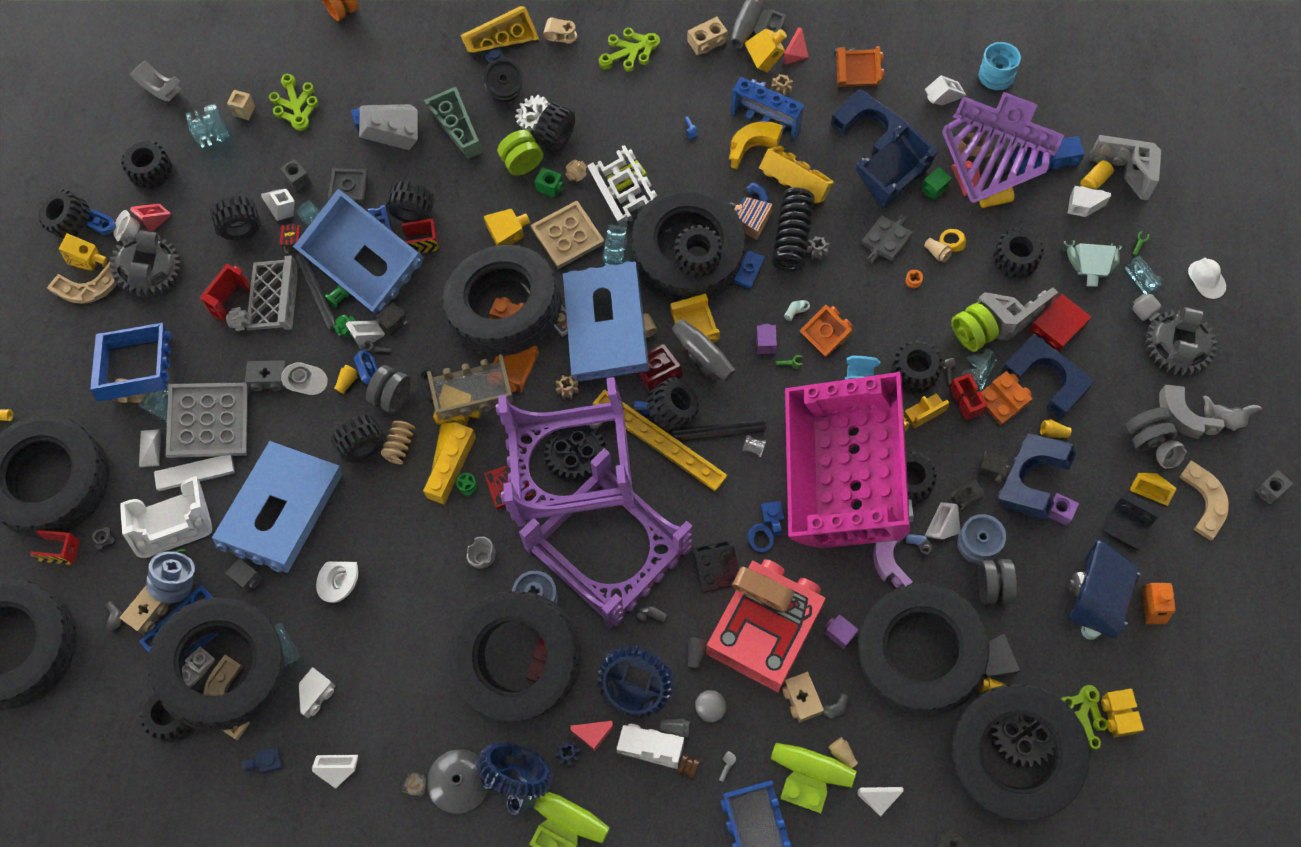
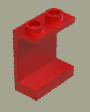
[200,264,250,323]
[1029,294,1091,352]

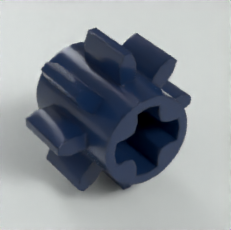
[554,739,581,767]

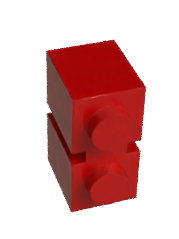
[949,373,988,421]

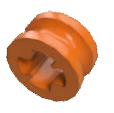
[905,269,923,288]

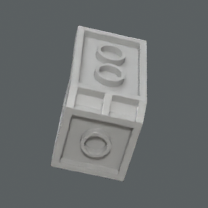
[1089,135,1161,200]
[977,287,1058,341]

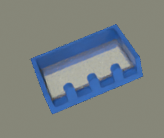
[731,77,805,142]
[720,780,791,847]

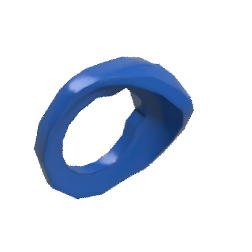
[748,523,774,553]

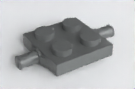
[862,214,913,263]

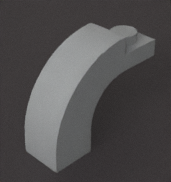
[130,61,181,101]
[1159,385,1224,439]

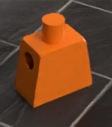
[1141,583,1175,624]

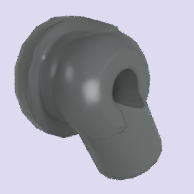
[104,601,122,632]
[636,606,667,623]
[823,693,850,719]

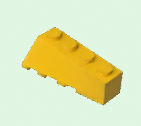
[460,6,539,53]
[759,145,834,203]
[423,423,476,505]

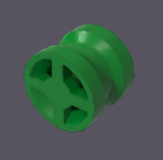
[456,473,477,496]

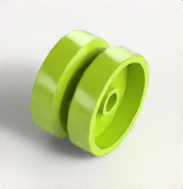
[497,130,543,176]
[951,303,999,352]

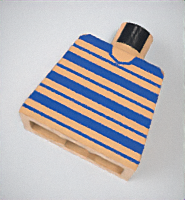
[729,197,772,240]

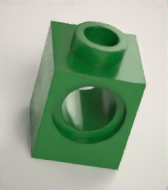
[535,167,564,198]
[921,167,952,200]

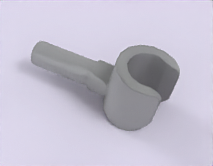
[719,751,736,782]

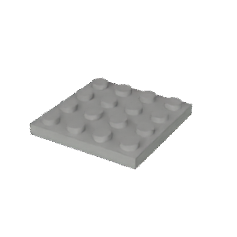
[166,383,248,458]

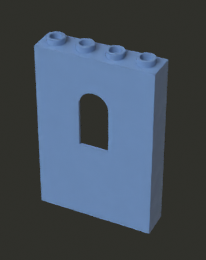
[293,189,424,315]
[563,261,650,382]
[212,441,342,573]

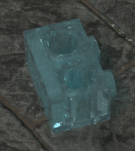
[603,225,627,267]

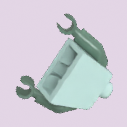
[1062,240,1122,287]

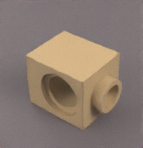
[227,90,256,120]

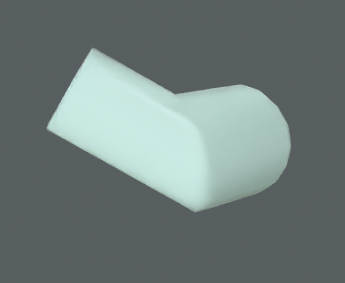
[784,300,810,321]

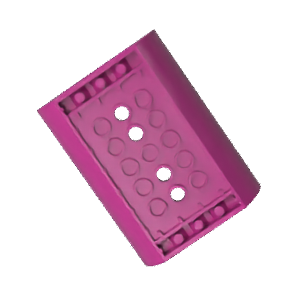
[785,372,910,548]

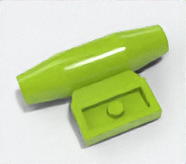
[771,743,857,813]
[529,792,610,847]

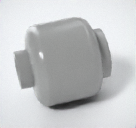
[1132,293,1162,321]

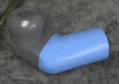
[906,534,933,555]

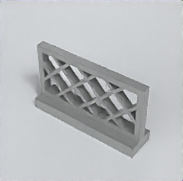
[246,256,299,330]

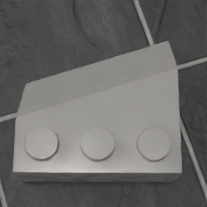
[359,104,418,150]

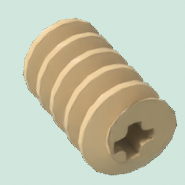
[381,421,416,464]

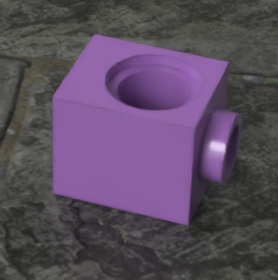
[756,324,777,354]
[1048,493,1079,526]
[825,614,858,649]

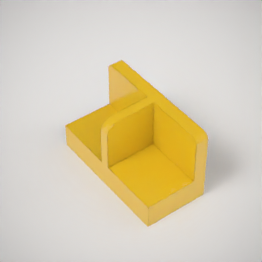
[904,393,950,429]

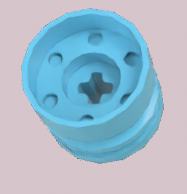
[978,42,1021,90]

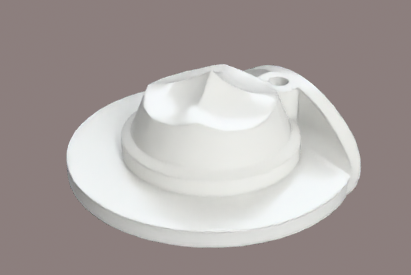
[316,561,358,603]

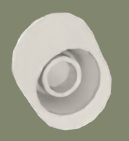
[113,210,140,242]
[1188,258,1226,299]
[281,362,328,395]

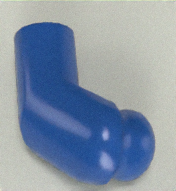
[746,182,770,203]

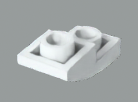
[182,646,215,688]

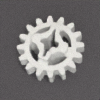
[515,95,550,132]

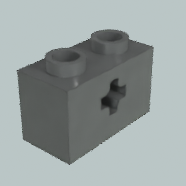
[245,360,288,391]

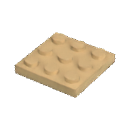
[530,201,605,269]

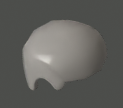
[1156,440,1187,469]
[467,536,497,569]
[695,690,726,722]

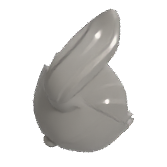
[1203,396,1262,431]

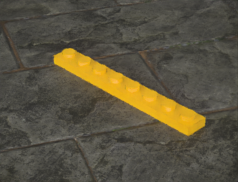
[593,389,727,492]

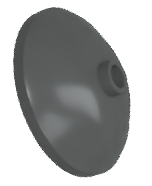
[427,749,489,814]

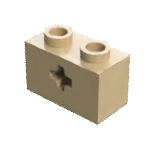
[120,586,171,636]
[782,672,824,723]

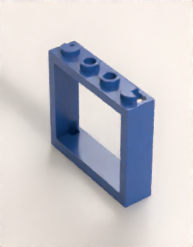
[90,323,171,402]

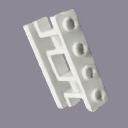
[587,145,657,228]

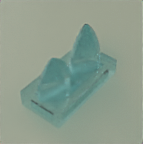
[296,200,320,226]
[1125,256,1163,295]
[962,349,996,391]

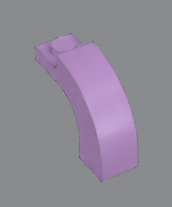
[873,536,913,588]

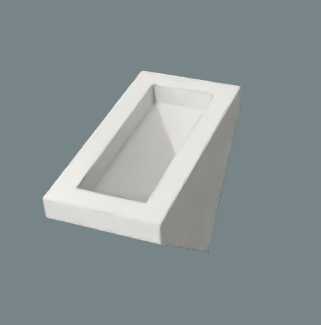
[346,320,385,350]
[139,429,161,468]
[925,502,960,539]
[312,755,358,789]
[858,787,903,816]

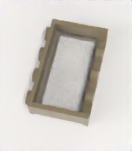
[427,354,514,421]

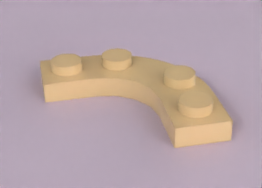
[47,262,126,303]
[1179,461,1229,541]
[203,655,250,741]

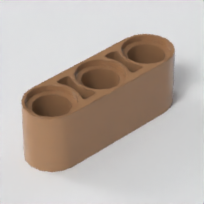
[732,567,795,612]

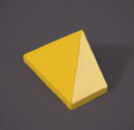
[1130,473,1176,506]

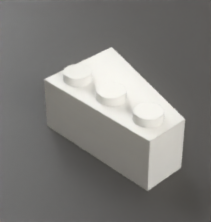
[616,724,684,769]

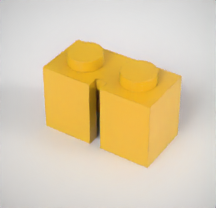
[1101,689,1144,738]

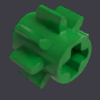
[333,315,356,338]

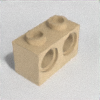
[687,17,728,56]

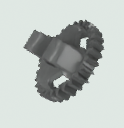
[109,230,181,297]
[1145,307,1218,376]

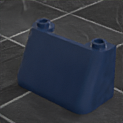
[856,122,938,208]
[1068,539,1141,639]

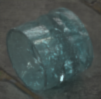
[186,103,230,149]

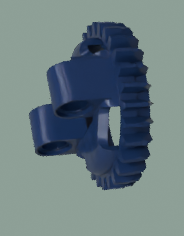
[597,645,673,719]
[476,742,554,815]

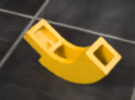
[729,122,783,169]

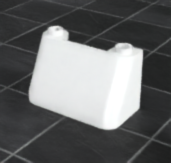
[120,476,212,558]

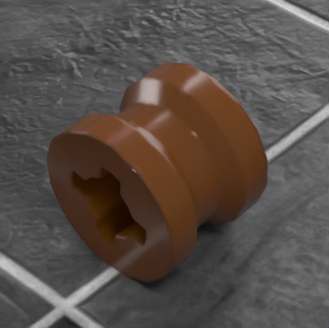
[677,753,700,779]

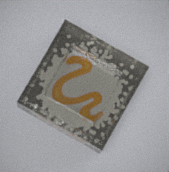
[402,772,427,796]

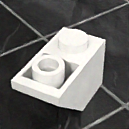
[1068,186,1111,217]
[261,189,294,221]
[299,667,335,719]

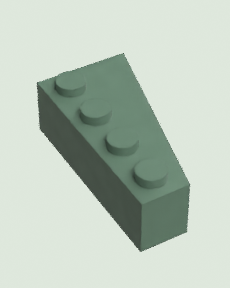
[424,87,484,159]

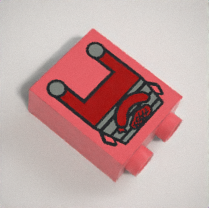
[706,559,826,693]

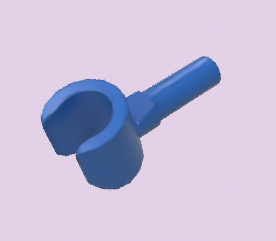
[685,116,698,139]

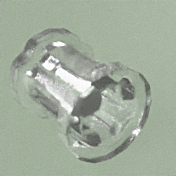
[742,435,766,457]

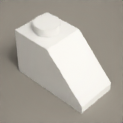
[925,76,966,106]

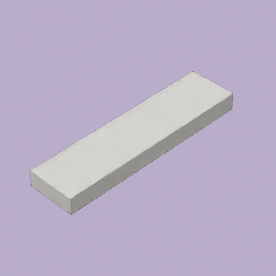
[154,455,235,491]

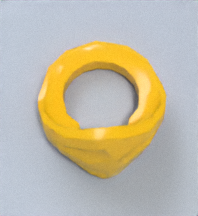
[939,229,966,252]

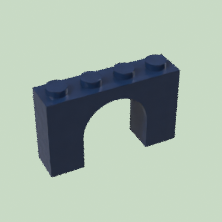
[831,88,914,156]
[1001,334,1094,419]
[998,433,1076,520]

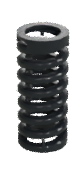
[772,188,815,272]

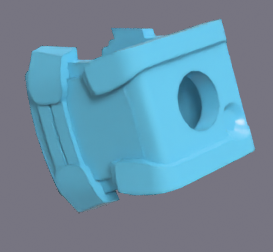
[845,356,880,380]

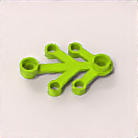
[599,28,660,72]
[269,74,318,131]
[1061,685,1108,750]

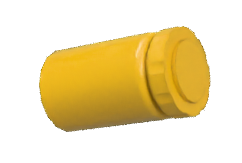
[1080,160,1114,190]
[979,187,1014,208]

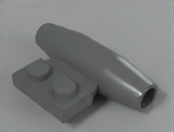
[730,0,786,48]
[672,319,736,382]

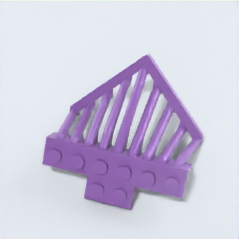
[942,92,1065,203]

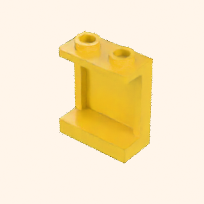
[670,294,720,350]

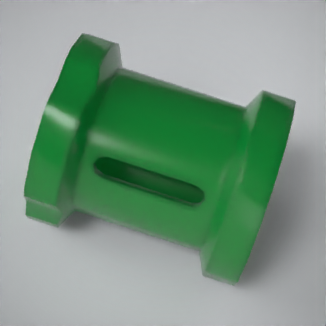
[324,284,349,308]

